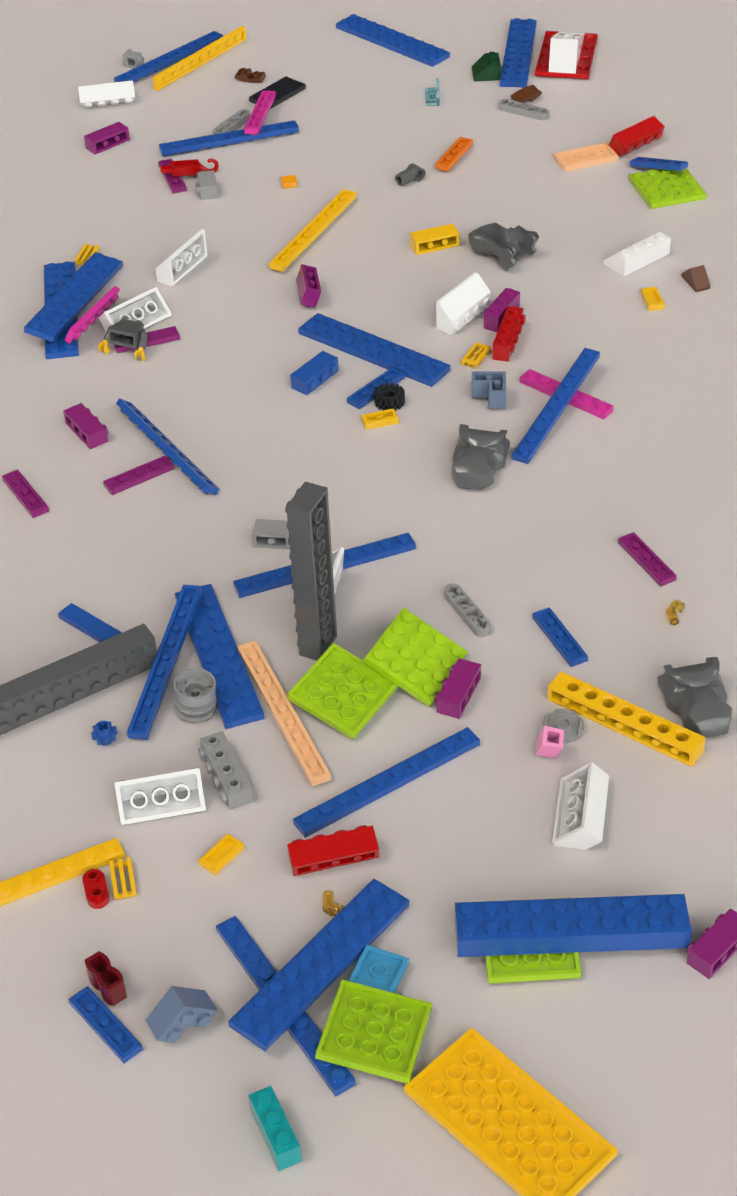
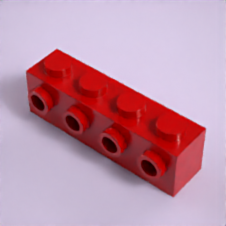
[609,116,665,156]
[493,306,526,362]
[287,825,379,876]

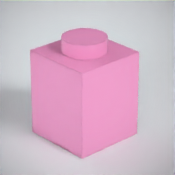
[535,726,564,759]

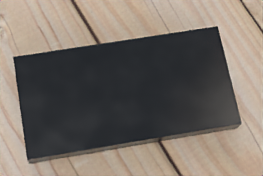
[249,76,306,109]

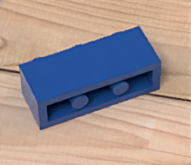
[290,351,339,395]

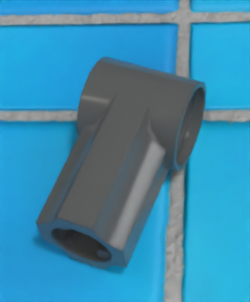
[395,163,426,186]

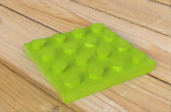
[628,168,707,209]
[363,607,468,707]
[287,643,399,740]
[485,897,582,984]
[315,979,433,1083]

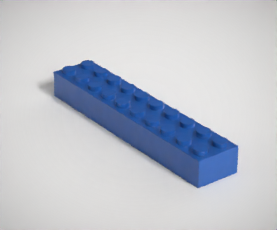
[455,894,692,957]

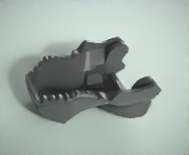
[468,222,539,270]
[452,424,510,490]
[657,657,732,738]

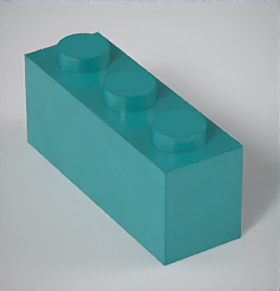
[248,1086,302,1171]

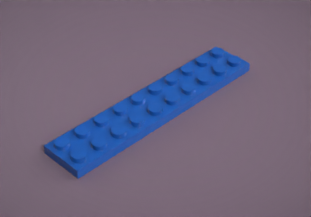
[336,14,450,67]
[500,18,537,88]
[24,252,123,342]
[44,261,79,359]
[298,313,451,387]
[175,584,265,729]
[228,879,410,1052]

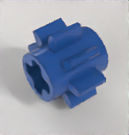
[91,721,118,746]

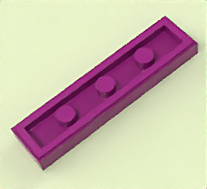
[158,159,187,194]
[113,326,180,353]
[103,455,174,495]
[2,469,49,518]
[618,532,677,587]

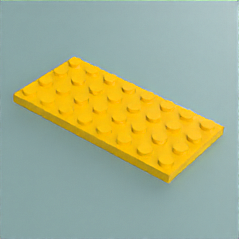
[404,1027,618,1196]

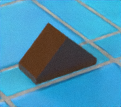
[681,265,710,292]

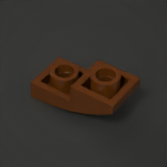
[235,68,266,83]
[511,85,542,103]

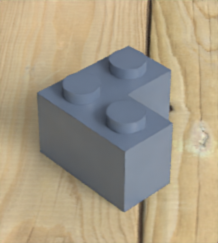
[472,371,506,409]
[145,986,218,1043]

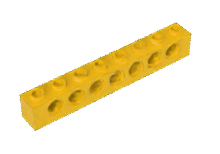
[548,672,706,767]

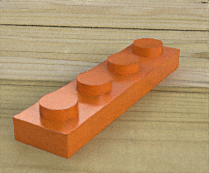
[435,137,473,172]

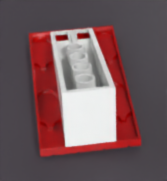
[535,31,598,79]

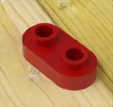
[82,869,110,909]

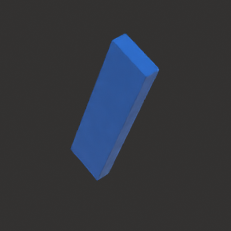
[630,157,688,171]
[347,367,405,409]
[58,603,122,642]
[532,607,588,667]
[69,986,143,1064]

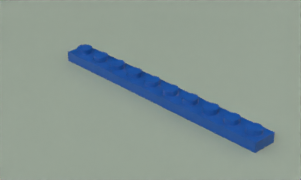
[114,31,223,83]
[159,120,299,156]
[512,348,600,464]
[116,398,220,495]
[233,532,416,598]
[127,585,203,740]
[293,727,480,838]
[216,915,356,1097]

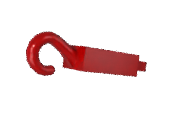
[161,159,219,177]

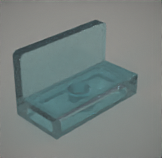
[425,78,440,106]

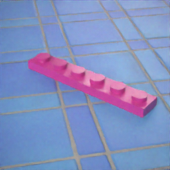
[244,91,276,135]
[65,286,120,344]
[520,369,614,420]

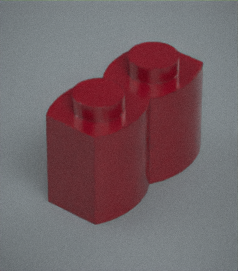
[85,951,127,1006]

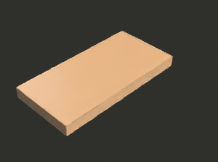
[554,142,618,172]

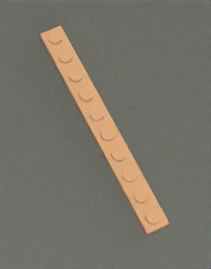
[237,640,331,787]

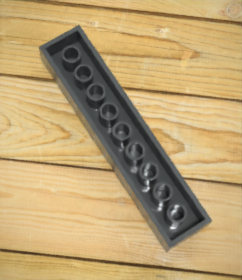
[285,481,337,661]
[0,623,157,735]

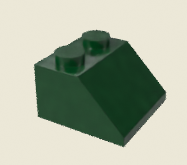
[472,52,501,82]

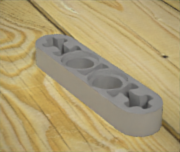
[499,99,549,120]
[213,109,250,134]
[444,584,491,637]

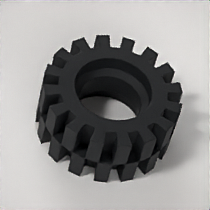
[374,383,405,411]

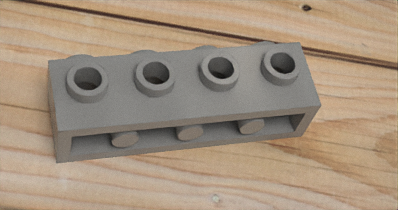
[198,731,254,810]

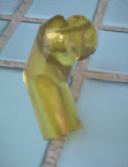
[666,600,685,626]
[322,890,344,918]

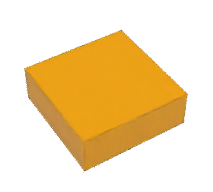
[281,175,297,188]

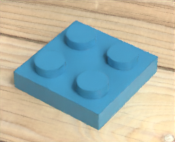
[348,944,409,993]

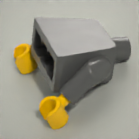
[98,319,148,361]

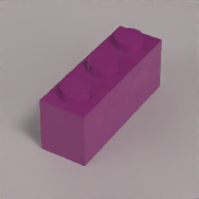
[84,122,130,155]
[296,264,321,308]
[484,288,520,332]
[63,403,109,449]
[434,658,481,719]
[686,908,737,979]

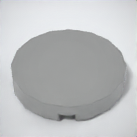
[543,709,584,743]

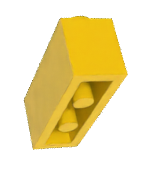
[410,223,459,255]

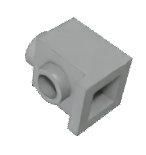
[122,49,144,69]

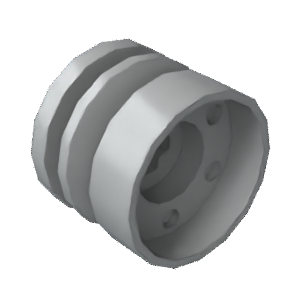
[173,668,216,722]

